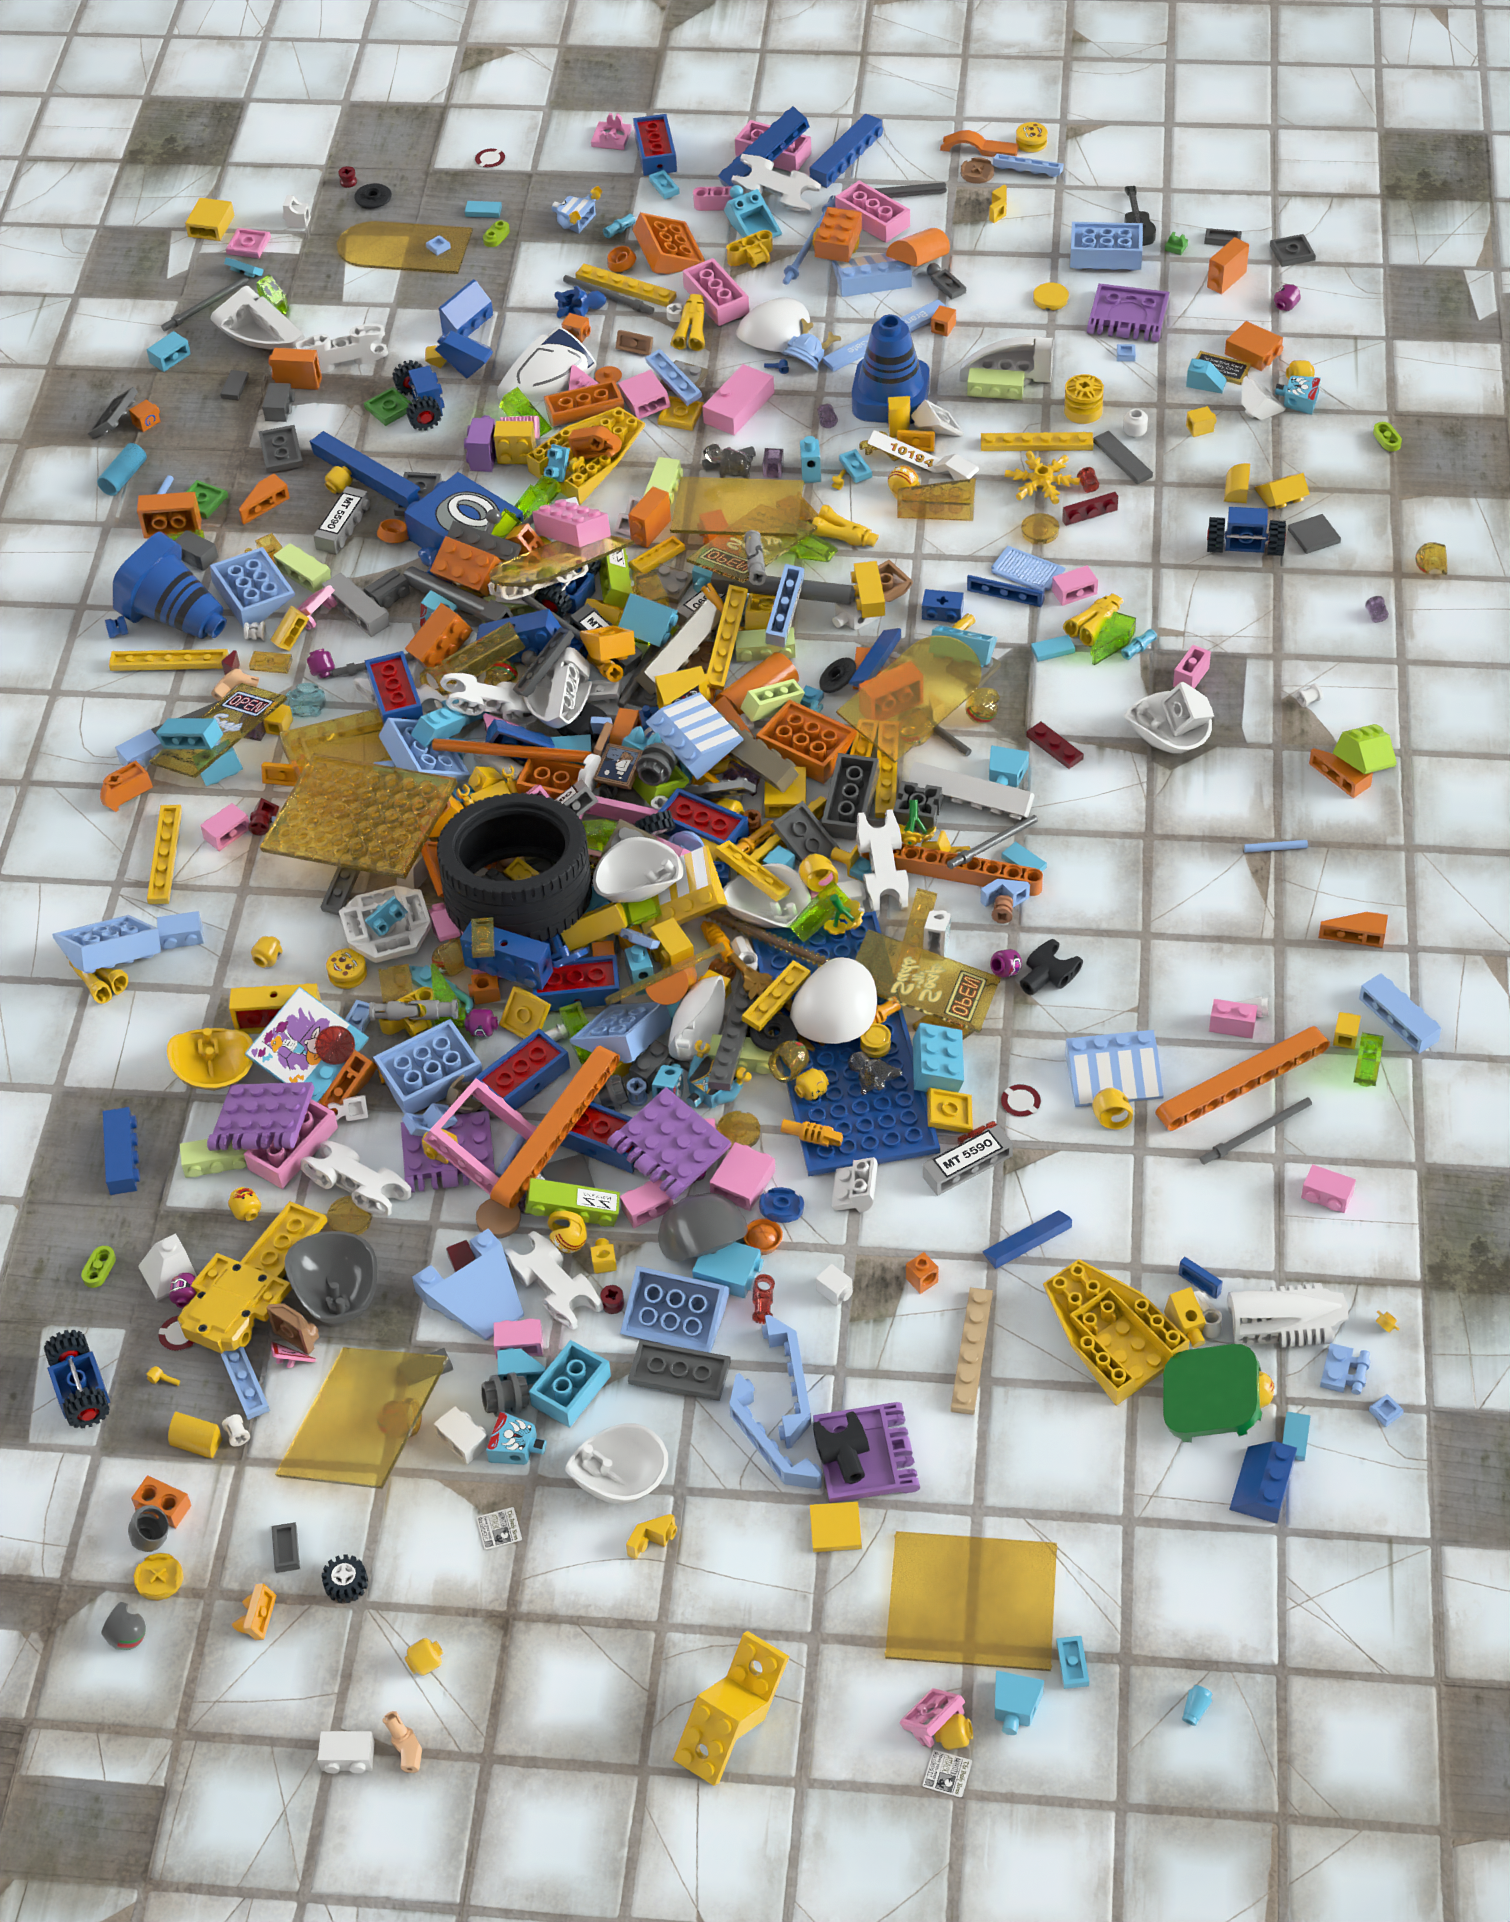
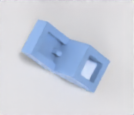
[980,879,1030,907]
[402,1103,458,1136]

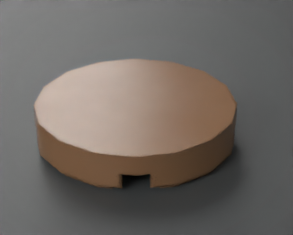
[960,157,995,184]
[476,1199,521,1238]

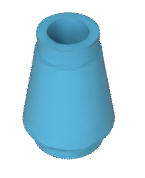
[1182,1685,1213,1726]

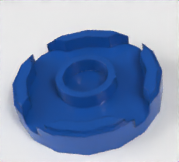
[759,1187,804,1223]

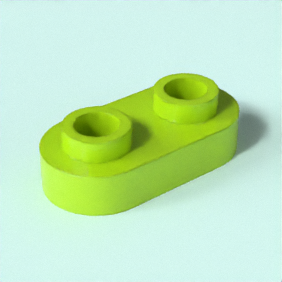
[483,220,510,247]
[1373,422,1402,452]
[81,1246,116,1288]

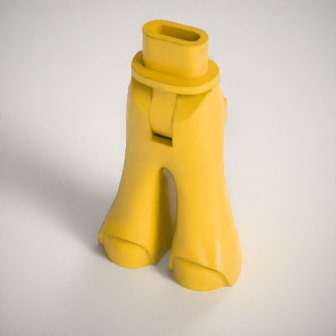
[670,294,705,351]
[810,505,879,547]
[1063,593,1123,646]
[66,956,128,1004]

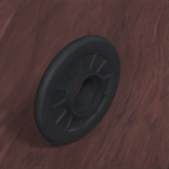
[354,183,392,208]
[819,657,856,693]
[750,1013,798,1052]

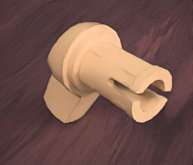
[211,669,259,701]
[383,1711,422,1773]

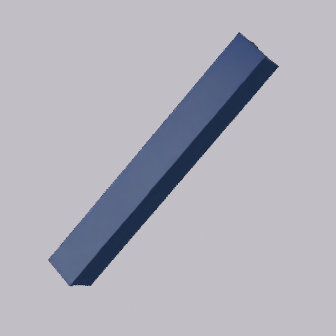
[309,431,423,509]

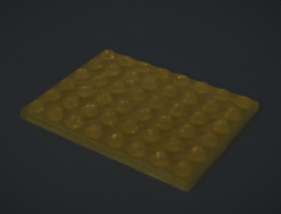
[260,753,458,879]

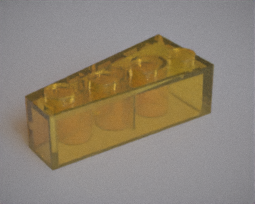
[897,478,976,521]

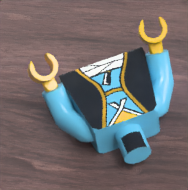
[686,1040,752,1108]

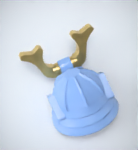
[782,318,841,371]

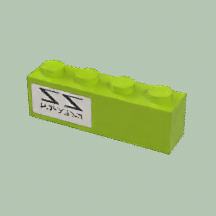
[596,540,633,609]
[525,1178,620,1227]

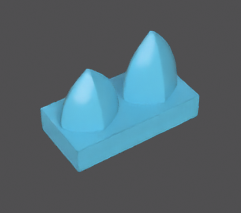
[622,726,662,750]

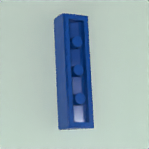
[967,575,1045,607]
[849,628,901,688]
[983,1210,1072,1269]

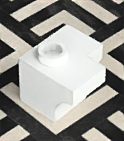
[283,195,311,228]

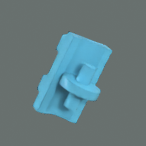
[544,444,570,482]
[365,895,408,936]

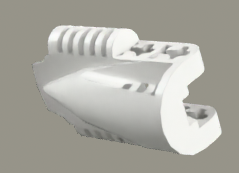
[1227,1283,1349,1348]

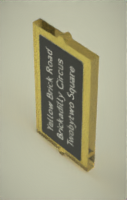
[1196,351,1251,385]

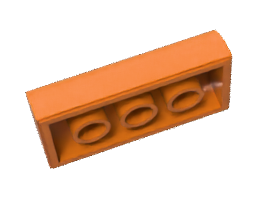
[886,228,950,267]
[544,380,624,427]
[715,652,799,715]
[645,966,697,1005]

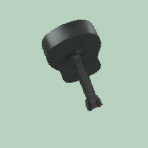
[1124,186,1156,246]

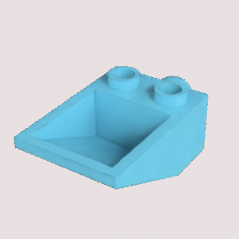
[724,185,782,238]

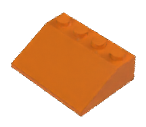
[632,212,705,274]
[756,700,857,784]

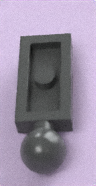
[927,263,966,300]

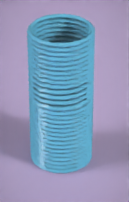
[97,443,147,496]

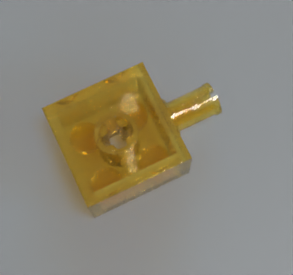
[631,571,669,607]

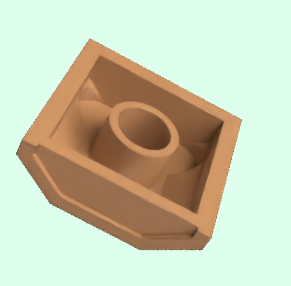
[878,560,913,602]
[266,1304,319,1355]

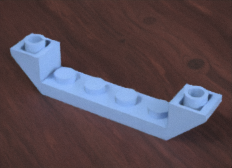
[762,1315,811,1449]
[729,1373,823,1489]

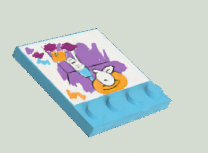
[245,987,369,1103]

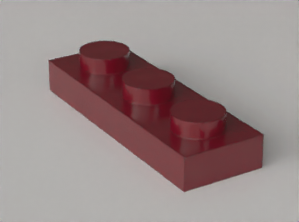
[1062,492,1119,526]
[1026,721,1084,769]

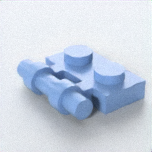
[1320,1343,1370,1395]

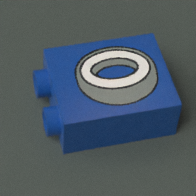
[404,472,524,551]

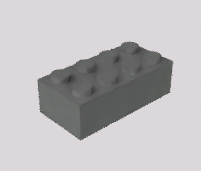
[821,753,880,840]

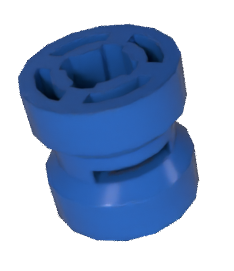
[105,616,129,639]

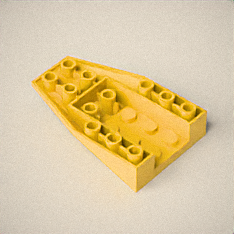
[526,407,645,505]
[1043,1259,1190,1406]

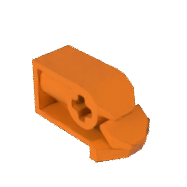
[568,426,622,459]
[609,708,642,746]
[100,760,153,812]

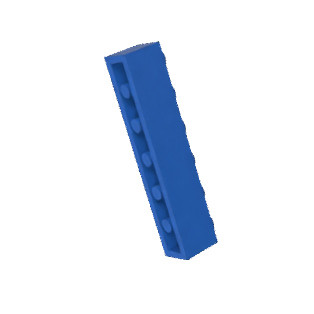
[718,106,810,187]
[809,113,884,188]

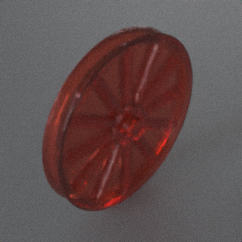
[315,1026,355,1065]

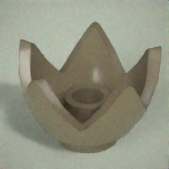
[446,1074,484,1114]

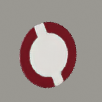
[475,148,505,168]
[1001,1084,1041,1117]
[158,1315,195,1351]

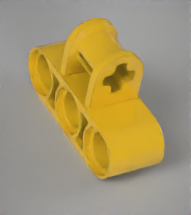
[726,230,773,268]
[379,987,436,1037]

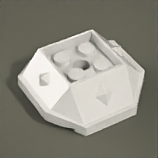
[339,885,432,963]

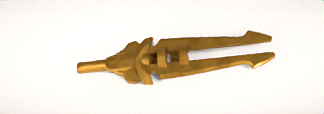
[729,952,825,1052]

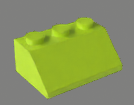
[1332,724,1397,774]
[632,766,689,806]

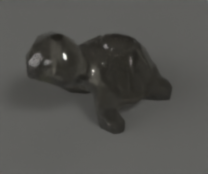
[703,444,753,482]
[847,1051,903,1096]

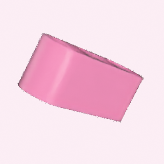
[693,186,733,211]

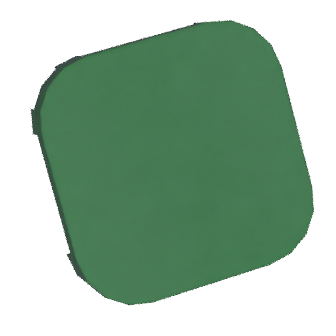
[1163,1344,1262,1443]

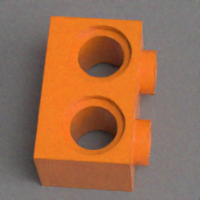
[131,1475,192,1529]

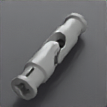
[744,530,767,585]
[369,999,458,1021]

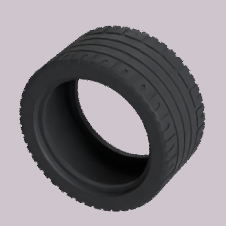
[437,793,592,942]

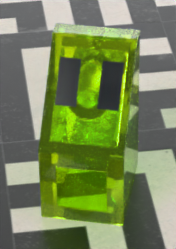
[256,274,289,315]

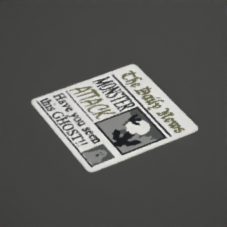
[476,1507,522,1550]
[922,1750,972,1797]

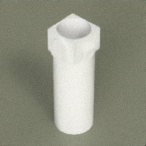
[473,740,524,782]

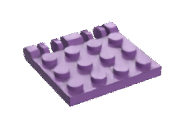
[1087,283,1170,342]
[207,1082,315,1151]
[607,1087,731,1200]
[401,1111,495,1193]
[813,1402,920,1503]

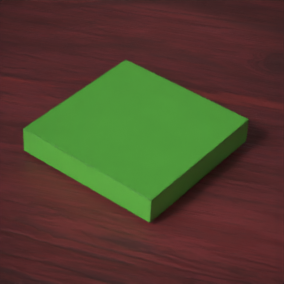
[364,387,413,426]
[186,480,228,519]

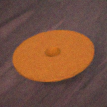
[595,366,622,383]

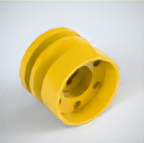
[1064,374,1104,424]

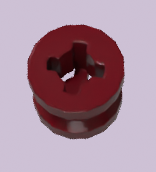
[338,166,357,188]
[248,810,270,836]
[600,1285,625,1314]

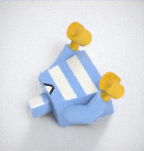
[552,186,603,233]

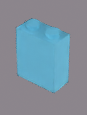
[618,593,678,647]
[692,1242,763,1298]

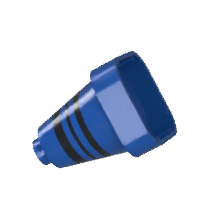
[851,314,930,424]
[113,532,227,639]

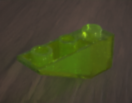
[499,387,552,437]
[1090,611,1136,665]

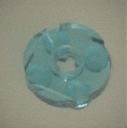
[285,683,326,717]

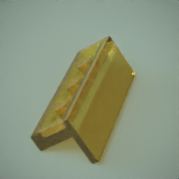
[441,621,525,684]

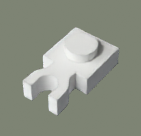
[328,1095,369,1121]

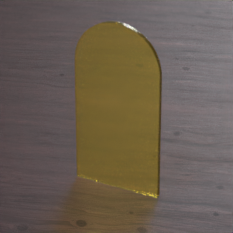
[337,221,473,274]
[489,535,634,587]
[836,636,981,763]

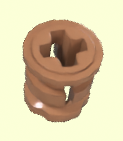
[991,895,1013,924]

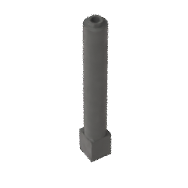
[403,566,514,623]
[711,566,856,605]

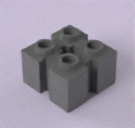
[893,781,942,832]

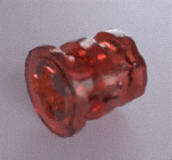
[1077,467,1100,493]

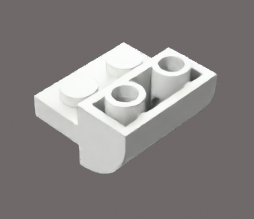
[832,1157,878,1213]

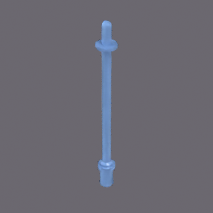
[783,195,835,285]

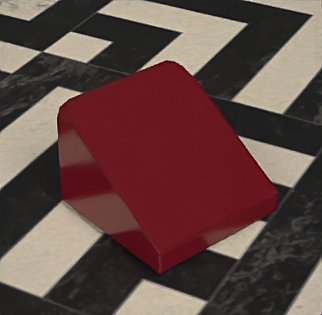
[221,650,240,675]
[254,798,280,823]
[446,1240,475,1272]

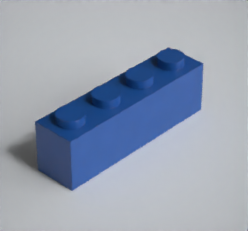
[103,1107,140,1195]

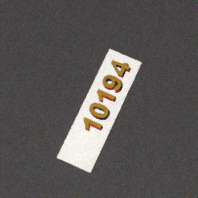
[868,430,940,472]

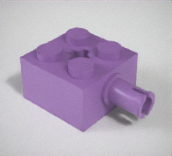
[464,415,496,472]

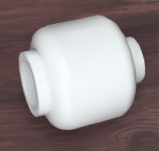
[1123,409,1148,437]

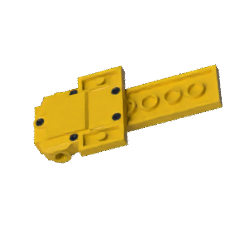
[178,1201,328,1354]

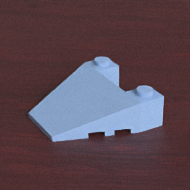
[412,1229,524,1340]

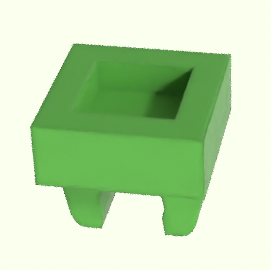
[1165,232,1188,255]

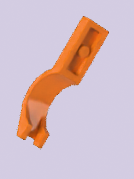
[940,130,1019,157]

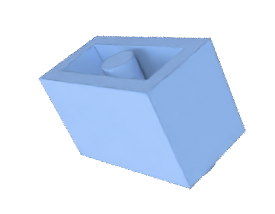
[115,729,166,768]
[157,911,204,950]

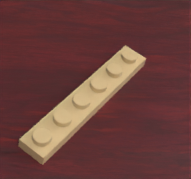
[951,1287,993,1415]

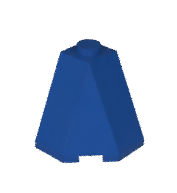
[434,330,493,379]

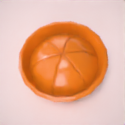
[607,246,636,272]
[377,519,409,543]
[743,1219,783,1255]

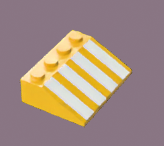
[640,845,728,935]

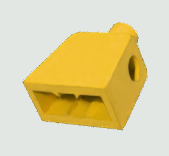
[1164,1287,1206,1348]

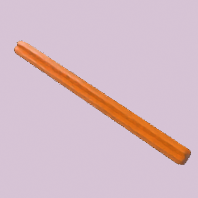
[432,738,592,763]

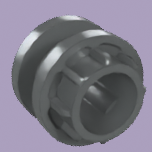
[636,743,677,786]
[592,1075,628,1111]
[481,1372,529,1417]

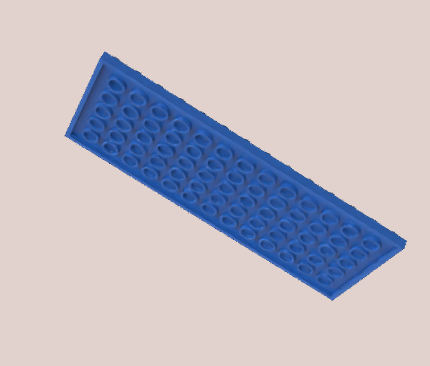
[751,911,940,1177]

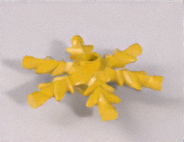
[1005,451,1080,505]

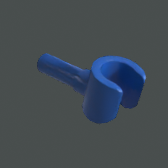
[764,359,789,374]

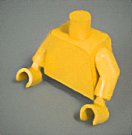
[456,765,518,808]

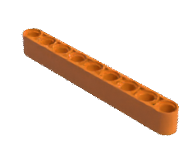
[861,843,1043,896]
[1155,1026,1330,1131]
[490,1045,620,1209]

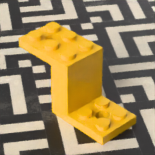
[672,1631,790,1786]

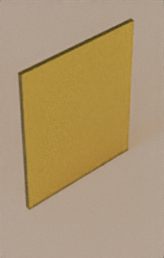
[670,477,805,537]
[275,1347,449,1489]
[884,1531,1058,1671]

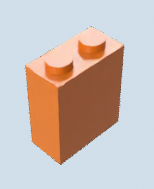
[1207,237,1249,294]
[1225,321,1283,371]
[269,348,322,390]
[628,486,671,548]

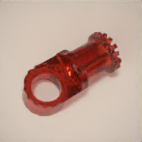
[752,1274,775,1324]

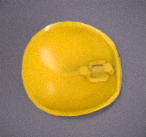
[167,1028,253,1091]

